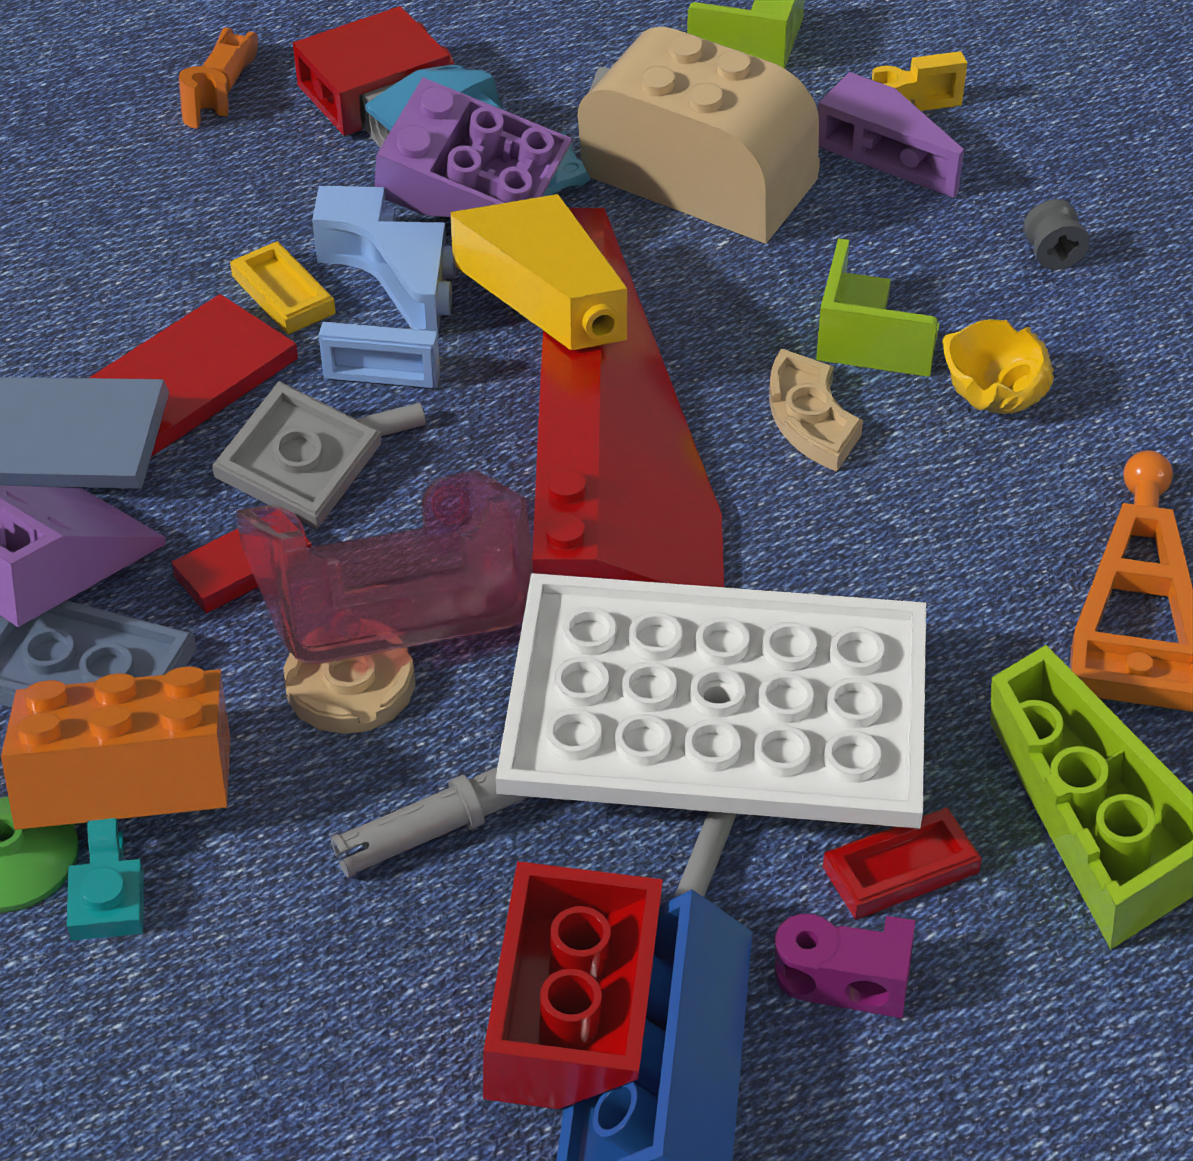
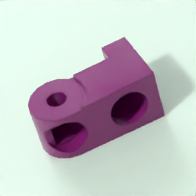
[774,914,916,1018]

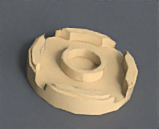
[284,621,416,734]

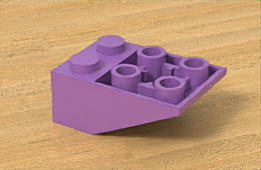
[375,77,572,217]
[0,485,166,627]

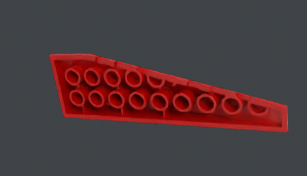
[532,208,724,588]

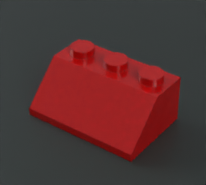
[483,861,663,1109]

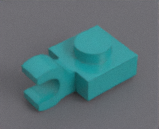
[67,818,144,941]

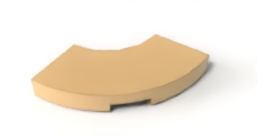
[769,349,863,472]

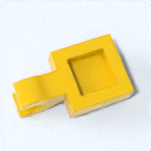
[872,51,967,111]

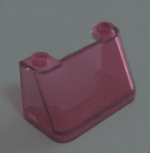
[236,470,533,664]

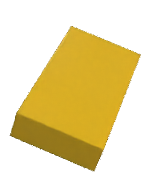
[230,241,336,335]

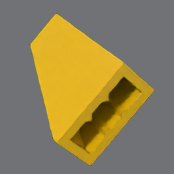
[450,194,627,350]

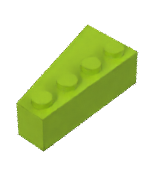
[990,645,1193,950]

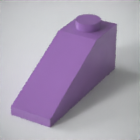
[818,72,964,198]

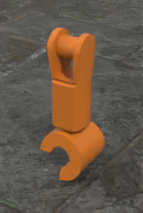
[178,27,258,129]

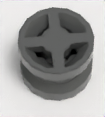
[1023,199,1090,270]

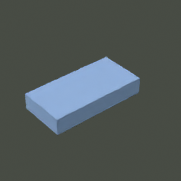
[319,322,441,389]

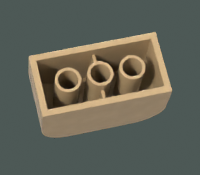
[578,27,819,244]

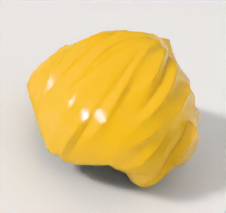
[942,319,1054,414]

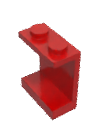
[293,6,454,136]

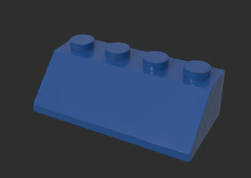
[556,889,753,1161]

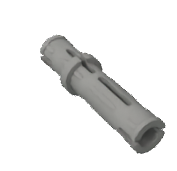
[330,766,533,878]

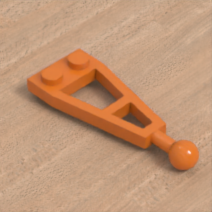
[1070,450,1193,712]

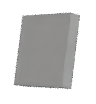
[213,381,381,529]

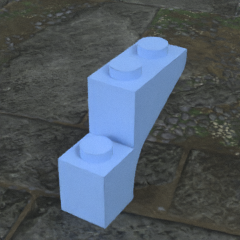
[312,186,457,336]

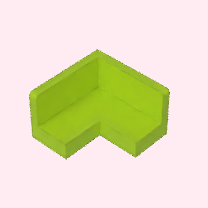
[687,0,805,69]
[816,238,939,377]

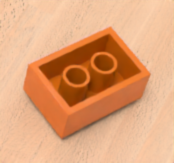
[1,666,231,830]

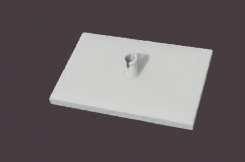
[496,573,926,829]

